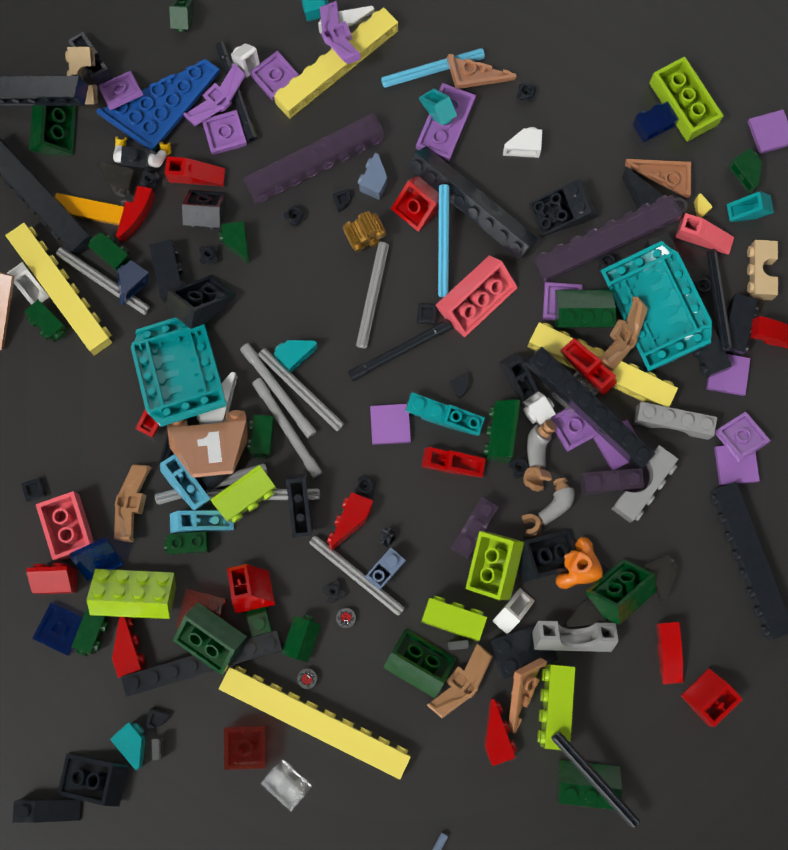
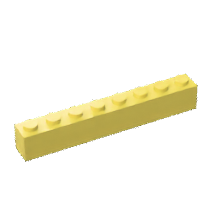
[274,7,398,119]
[5,223,113,356]
[527,322,678,407]

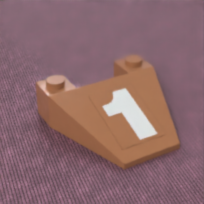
[167,410,248,478]

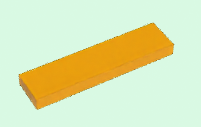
[55,193,124,226]

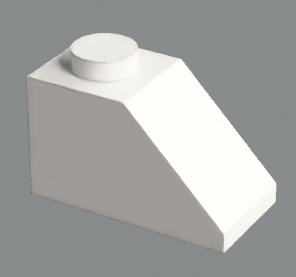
[231,43,260,78]
[503,127,542,158]
[7,262,49,305]
[493,588,535,634]

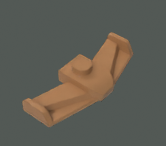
[598,297,648,371]
[114,465,152,542]
[427,643,493,718]

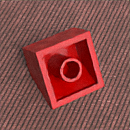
[391,176,439,232]

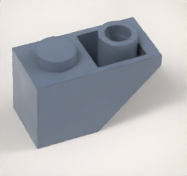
[358,153,387,200]
[365,548,406,590]

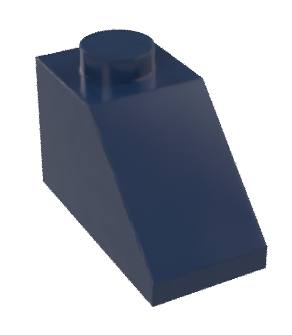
[117,260,149,305]

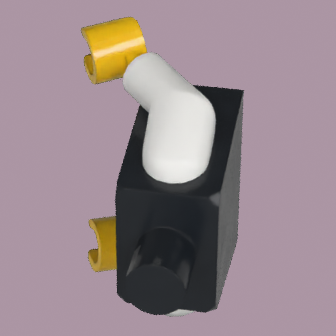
[113,136,171,172]

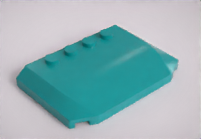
[601,241,712,372]
[131,317,227,427]

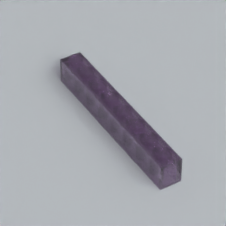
[243,113,384,203]
[534,195,682,283]

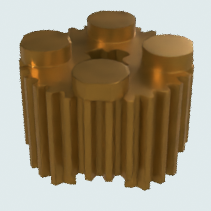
[343,211,386,252]

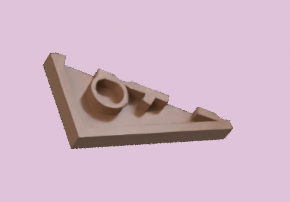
[447,54,517,89]
[625,159,691,198]
[508,658,547,734]

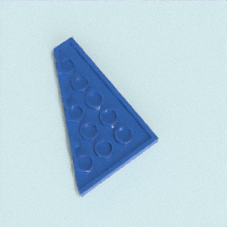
[96,59,220,152]

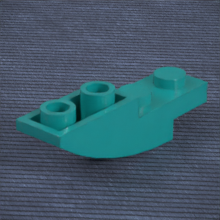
[405,392,485,436]

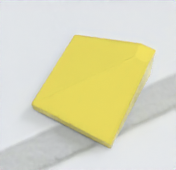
[694,193,712,218]

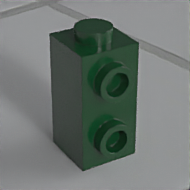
[88,232,131,273]
[24,299,68,343]
[247,415,275,460]
[164,531,210,556]
[71,609,110,656]
[281,614,321,663]

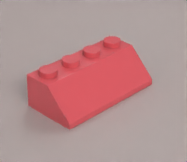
[436,255,518,337]

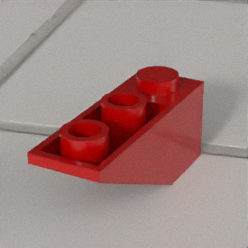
[165,156,225,187]
[327,492,373,551]
[112,617,146,678]
[484,698,517,766]

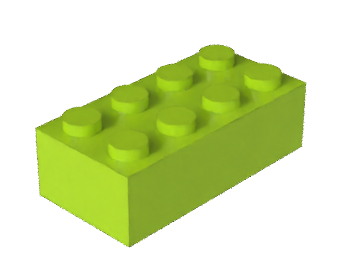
[649,57,723,142]
[87,569,176,619]
[537,665,575,750]

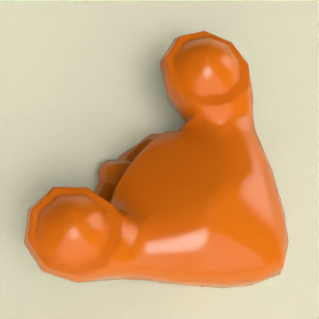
[556,537,603,589]

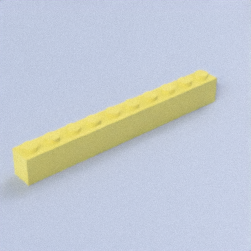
[219,665,411,779]

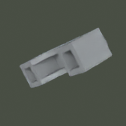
[633,402,717,440]
[611,445,678,523]
[532,621,619,652]

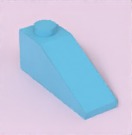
[160,454,210,510]
[170,510,234,534]

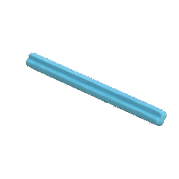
[381,48,485,88]
[438,184,449,297]

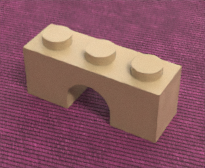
[65,47,98,104]
[747,240,778,300]

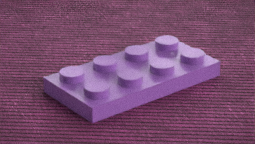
[416,83,476,161]

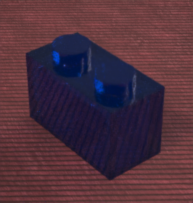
[633,101,679,143]

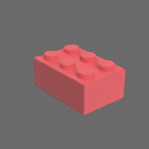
[36,491,96,562]

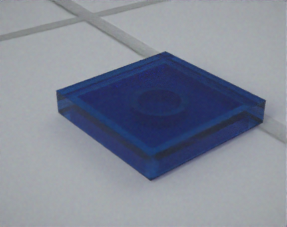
[69,537,123,581]
[32,603,83,656]

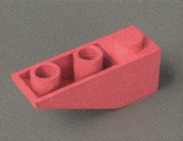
[675,213,734,255]

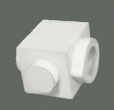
[523,392,556,425]

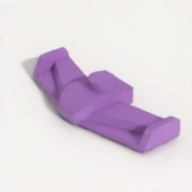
[320,1,361,64]
[183,63,246,126]

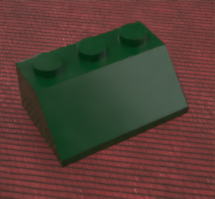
[29,106,76,156]
[555,290,616,328]
[483,400,520,464]
[586,559,656,625]
[173,602,247,675]
[383,628,457,698]
[556,760,622,810]

